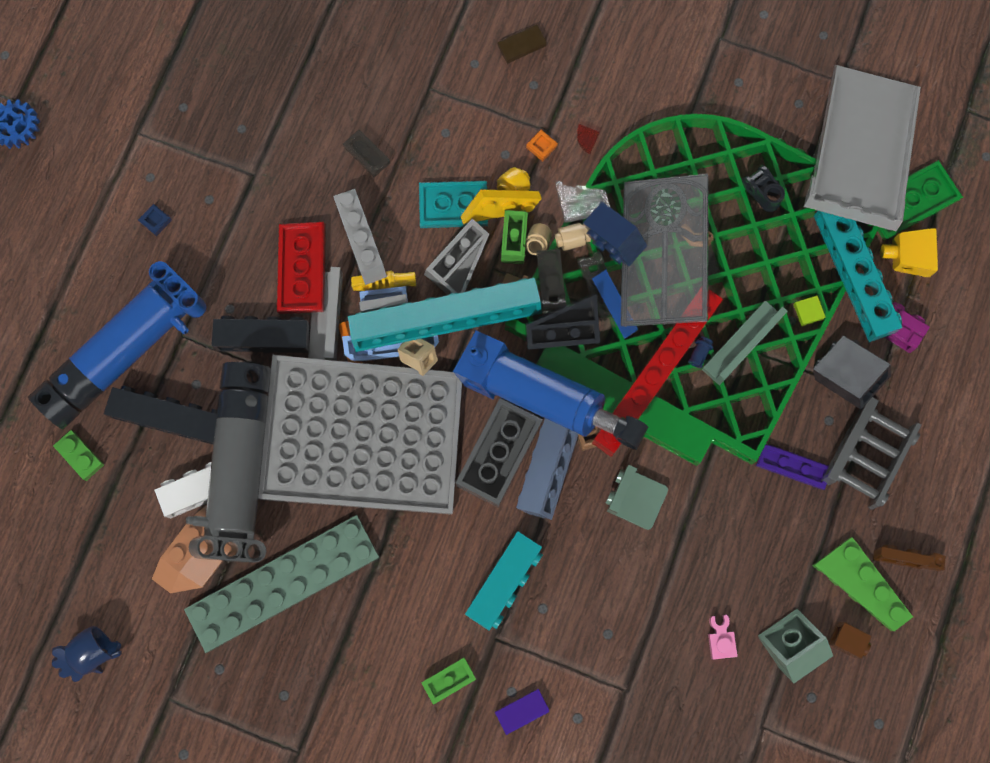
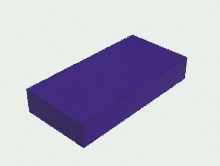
[495,689,550,735]

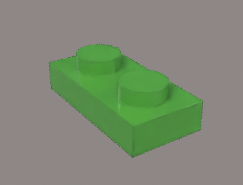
[53,430,104,481]
[421,657,476,705]

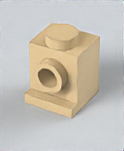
[397,339,438,376]

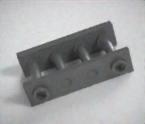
[821,397,921,510]

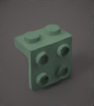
[606,465,668,530]

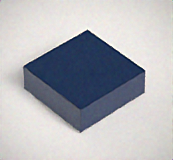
[138,204,172,237]

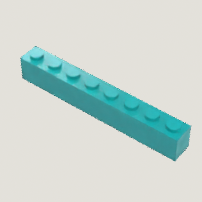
[348,278,542,352]

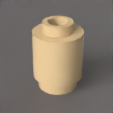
[525,223,552,255]
[555,223,591,251]

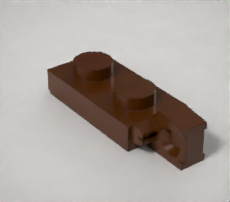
[873,545,946,572]

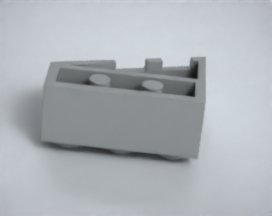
[424,219,489,295]

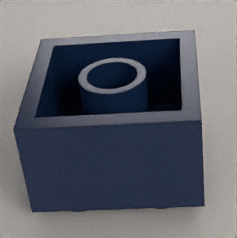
[583,202,647,267]

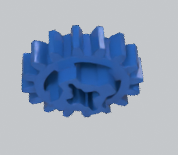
[0,99,40,149]

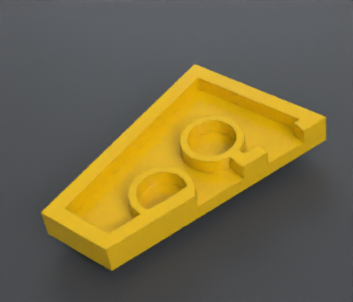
[461,190,542,224]

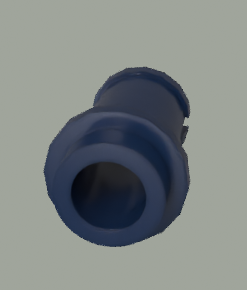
[688,336,713,368]

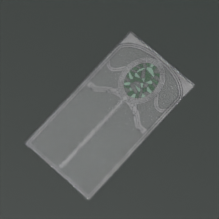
[621,174,708,327]

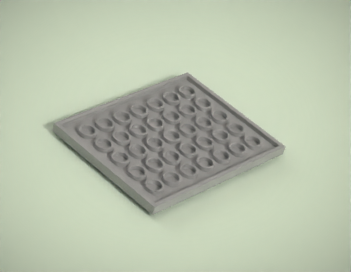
[258,355,462,515]

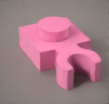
[708,615,737,659]

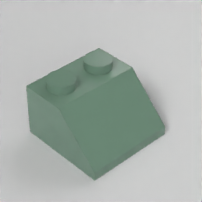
[758,609,833,684]

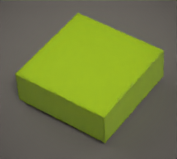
[793,296,825,326]

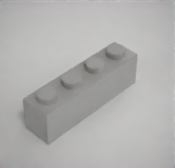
[333,189,387,285]

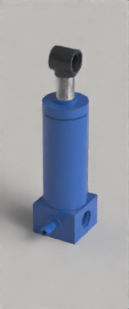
[453,331,649,450]

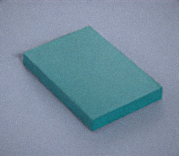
[419,181,488,228]

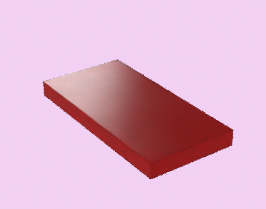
[277,222,326,314]

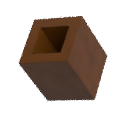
[829,622,872,659]

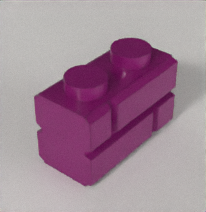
[877,302,930,353]

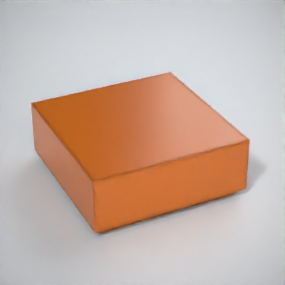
[526,129,558,162]

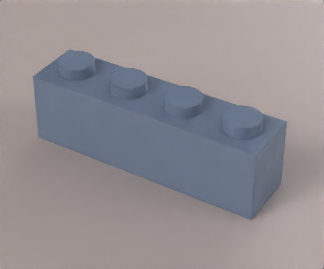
[516,418,578,520]

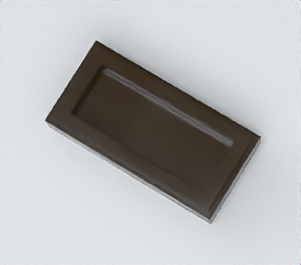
[497,24,547,64]

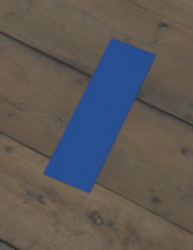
[592,270,638,339]

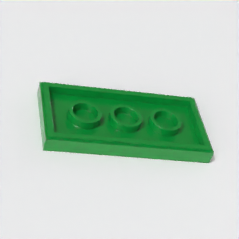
[878,160,963,241]

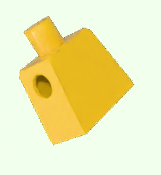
[880,228,938,277]

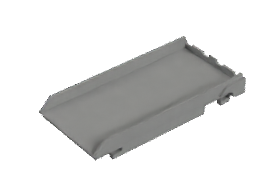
[804,65,921,231]

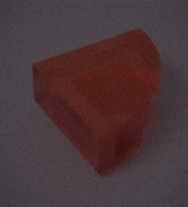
[577,124,600,154]

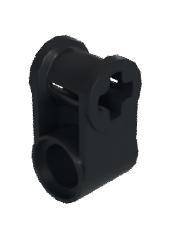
[742,165,785,212]

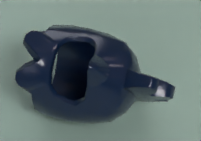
[52,626,122,682]

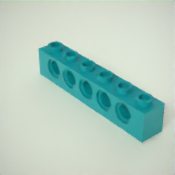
[814,211,903,342]

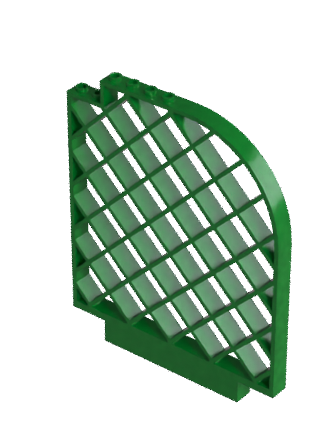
[505,114,879,466]

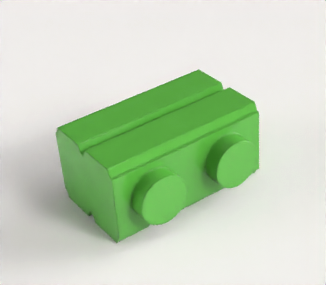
[501,210,528,264]

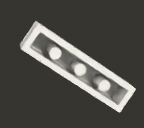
[155,462,211,519]

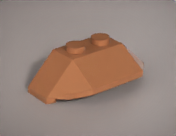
[152,505,231,593]

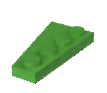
[812,537,913,631]

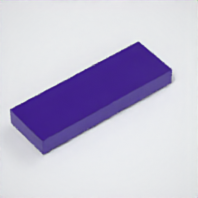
[755,444,829,490]

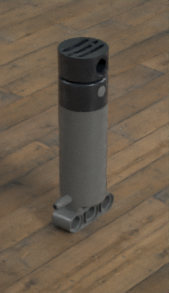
[186,362,271,562]

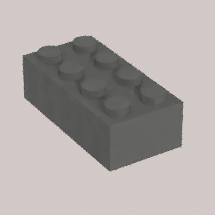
[456,398,543,508]

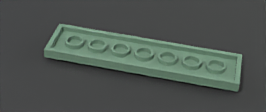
[184,515,380,653]

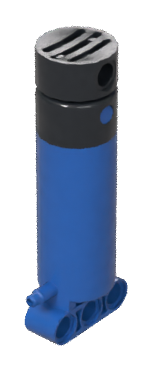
[28,261,206,430]

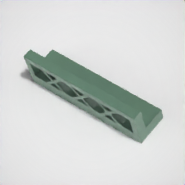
[702,301,788,385]

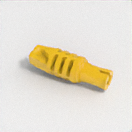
[351,270,416,291]

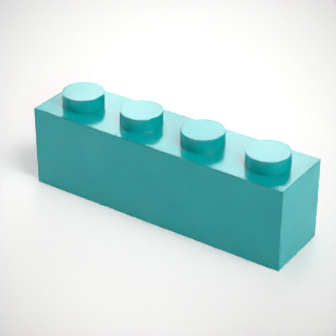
[465,531,543,631]

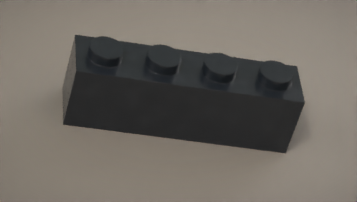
[212,316,311,353]

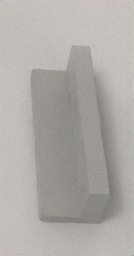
[308,267,343,361]

